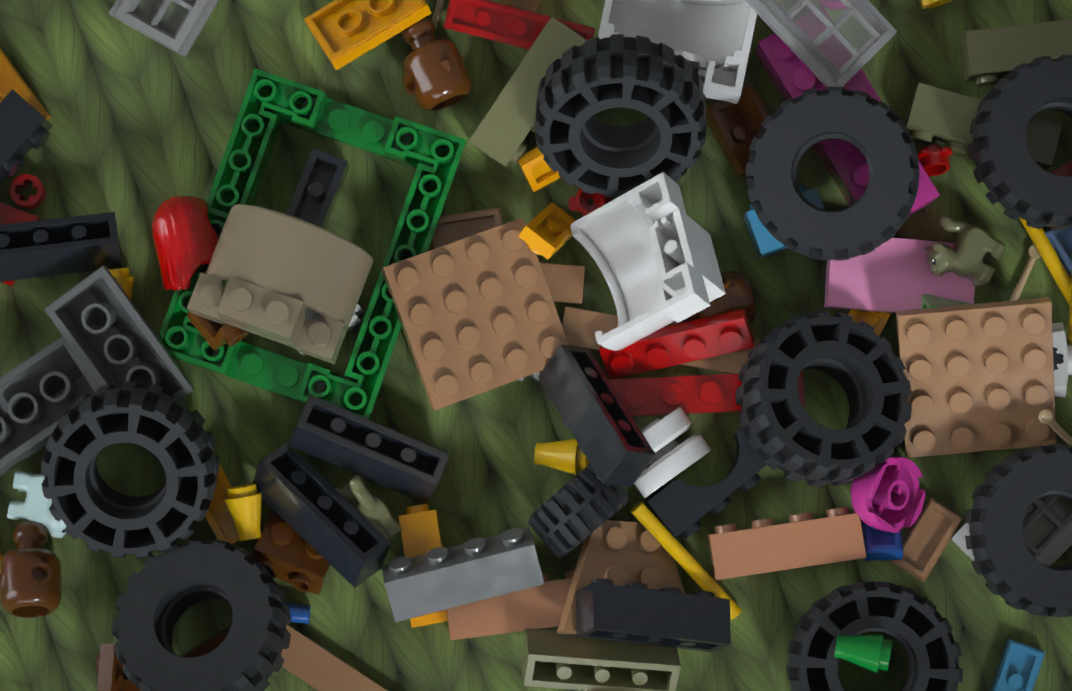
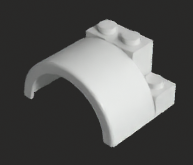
[598,0,757,104]
[571,172,726,351]

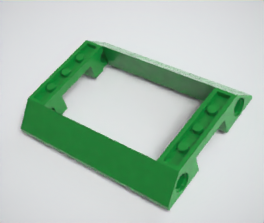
[158,68,467,420]

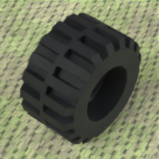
[528,464,629,558]

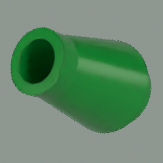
[834,634,893,673]

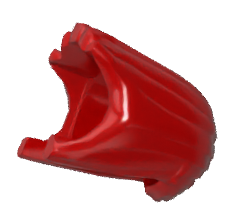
[152,196,219,291]

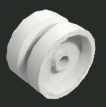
[634,407,711,498]

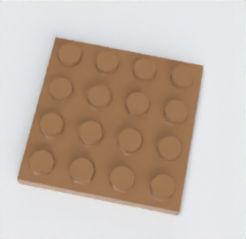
[381,217,569,411]
[896,297,1056,458]

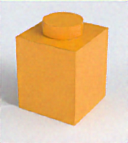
[398,504,443,558]

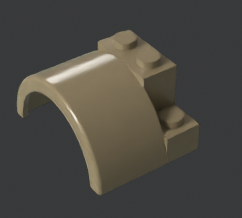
[187,204,373,364]

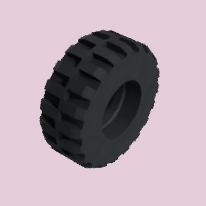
[535,34,706,198]
[968,54,1072,230]
[746,86,919,261]
[735,311,912,487]
[41,381,219,558]
[965,444,1072,617]
[112,538,291,691]
[786,581,963,691]

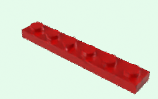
[609,370,805,417]

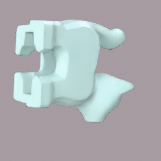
[7,471,66,538]

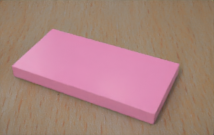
[824,238,975,314]

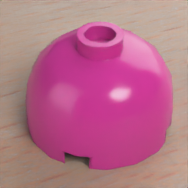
[850,456,925,533]

